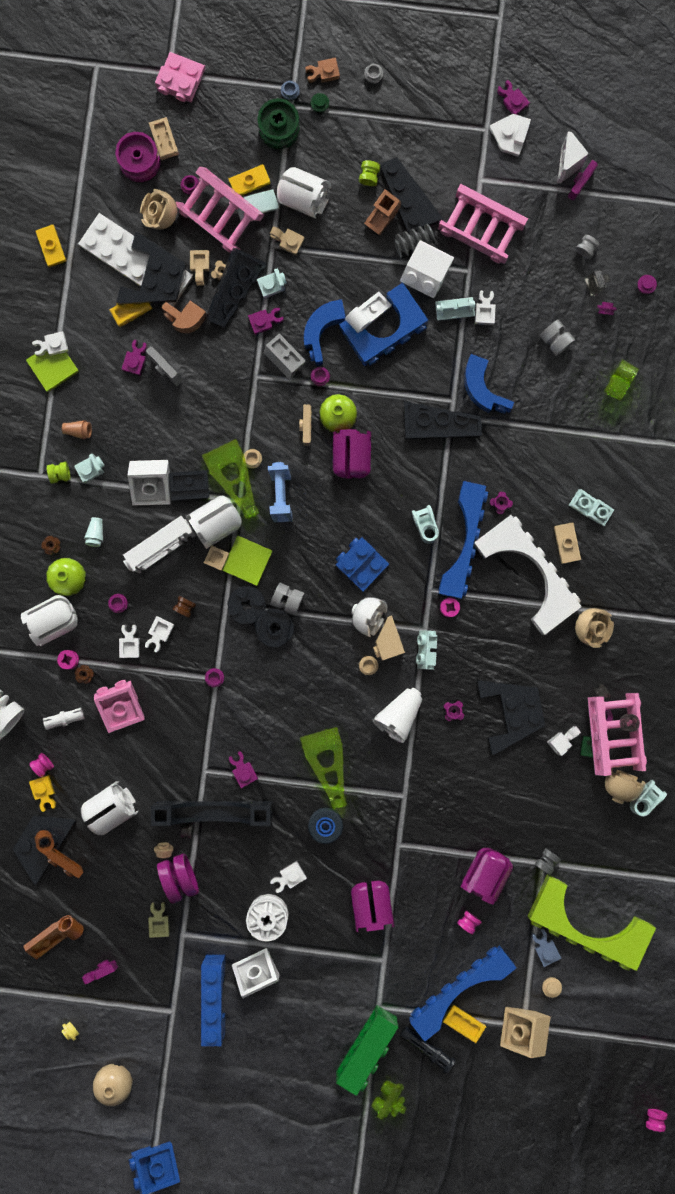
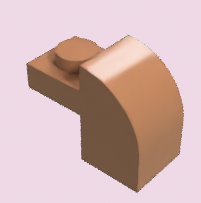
[364,190,401,235]
[161,301,207,333]

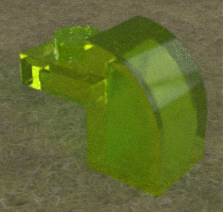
[603,359,639,401]

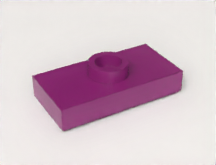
[568,160,598,200]

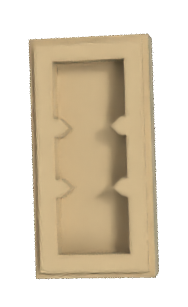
[149,117,179,160]
[299,405,312,446]
[554,523,581,564]

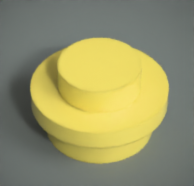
[62,1022,79,1041]

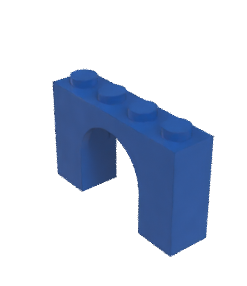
[339,283,428,366]
[201,955,225,1046]

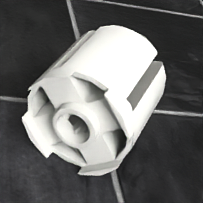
[277,167,331,219]
[186,496,241,549]
[21,595,77,646]
[81,781,138,835]

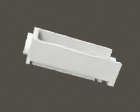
[123,516,196,574]

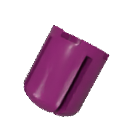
[333,429,371,479]
[461,848,513,905]
[351,880,395,932]

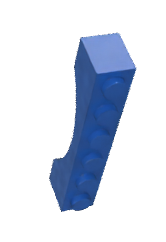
[438,481,488,599]
[409,945,516,1041]

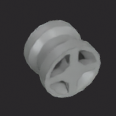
[576,235,600,259]

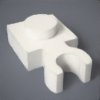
[475,291,496,325]
[32,331,69,356]
[145,616,174,652]
[119,625,140,658]
[270,861,307,893]

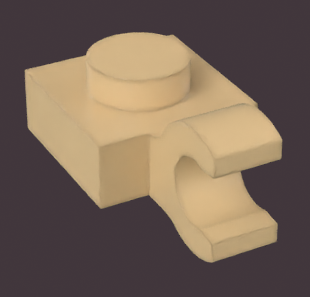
[270,226,305,255]
[190,250,210,286]

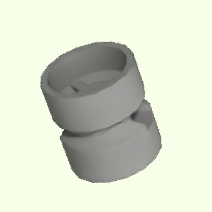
[539,319,575,356]
[270,583,304,616]

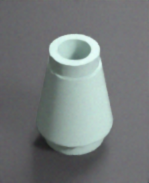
[84,517,103,547]

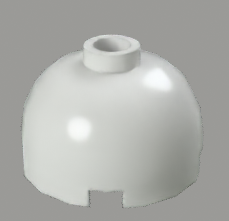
[351,598,387,637]

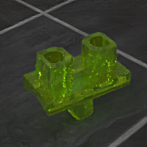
[371,1080,406,1120]

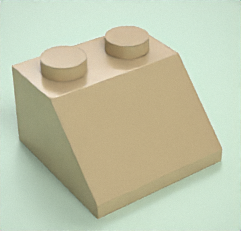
[373,616,405,660]
[500,1007,550,1058]

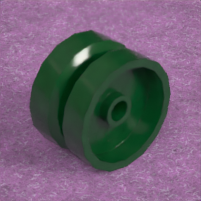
[257,98,300,150]

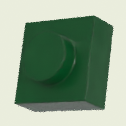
[580,736,593,757]

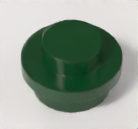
[311,93,329,113]

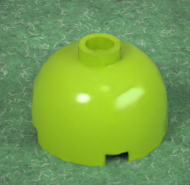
[319,394,357,433]
[46,558,86,596]

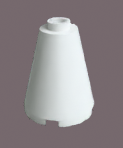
[373,688,423,743]

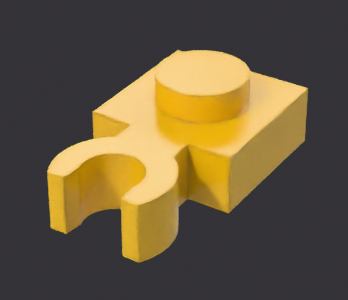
[29,775,56,812]

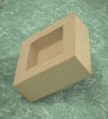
[204,546,229,571]

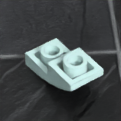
[237,190,279,220]
[569,489,614,526]

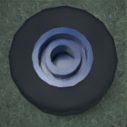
[308,807,343,844]

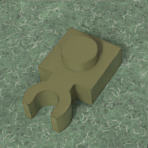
[148,902,170,938]

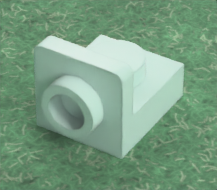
[257,268,287,298]
[74,454,104,483]

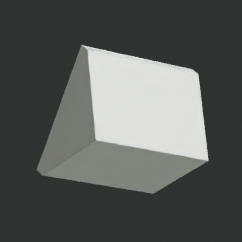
[557,132,589,183]
[232,948,279,998]

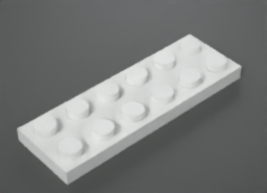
[78,213,194,307]

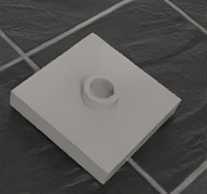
[146,346,182,386]

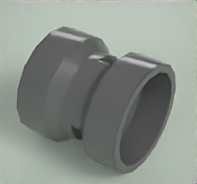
[535,848,562,875]

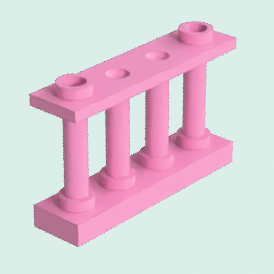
[176,167,264,253]
[438,184,528,264]
[588,693,647,776]

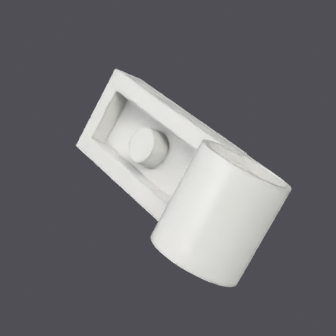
[345,292,392,333]

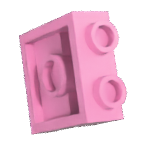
[155,52,205,103]
[94,680,145,733]

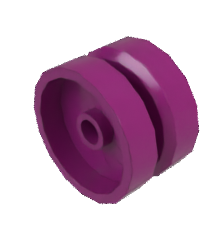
[115,132,161,182]
[157,853,199,904]

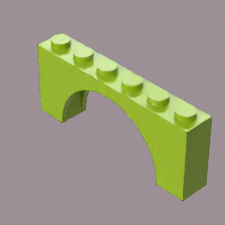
[528,874,656,971]

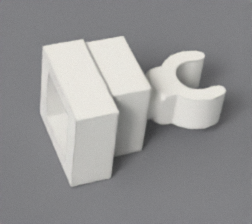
[547,726,581,756]

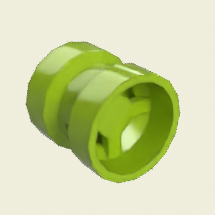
[359,160,380,186]
[47,462,71,484]

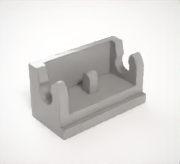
[264,333,306,380]

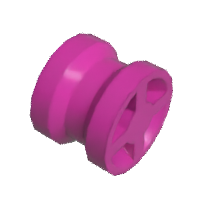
[440,598,460,617]
[57,650,79,669]
[29,753,54,778]
[457,910,482,935]
[645,1109,667,1132]

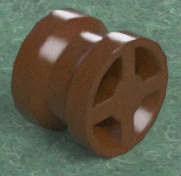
[173,596,196,618]

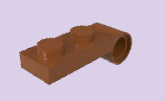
[35,830,83,878]
[24,915,84,960]

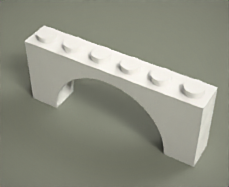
[473,515,582,635]

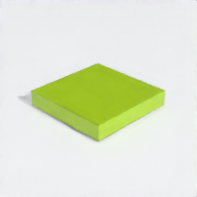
[26,351,79,392]
[222,535,273,586]

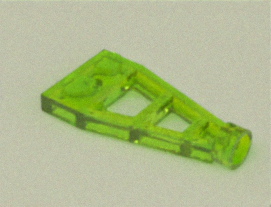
[202,439,259,519]
[300,727,347,809]

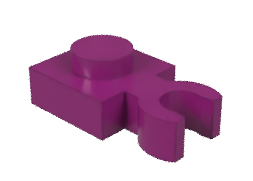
[497,80,530,115]
[248,308,284,335]
[122,340,147,376]
[229,751,258,788]
[82,960,118,984]

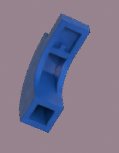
[304,299,346,366]
[464,354,514,413]

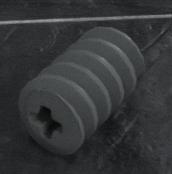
[394,224,436,258]

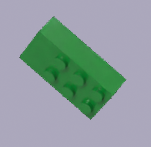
[336,1005,398,1096]

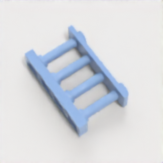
[268,462,293,522]

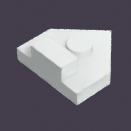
[489,114,531,157]

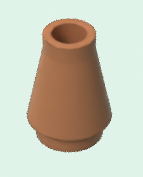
[62,420,92,439]

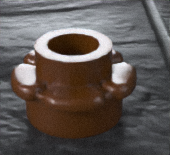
[41,536,60,555]
[75,665,94,684]

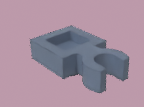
[532,928,561,967]

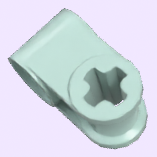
[411,505,439,544]
[630,780,667,816]

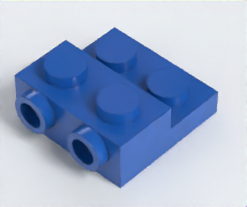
[335,537,389,591]
[129,1141,180,1194]

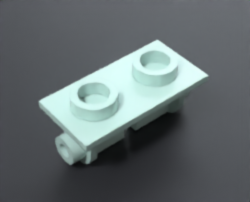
[435,297,475,321]
[416,630,438,670]

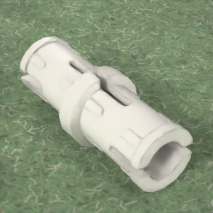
[43,708,84,730]

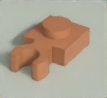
[305,58,340,83]

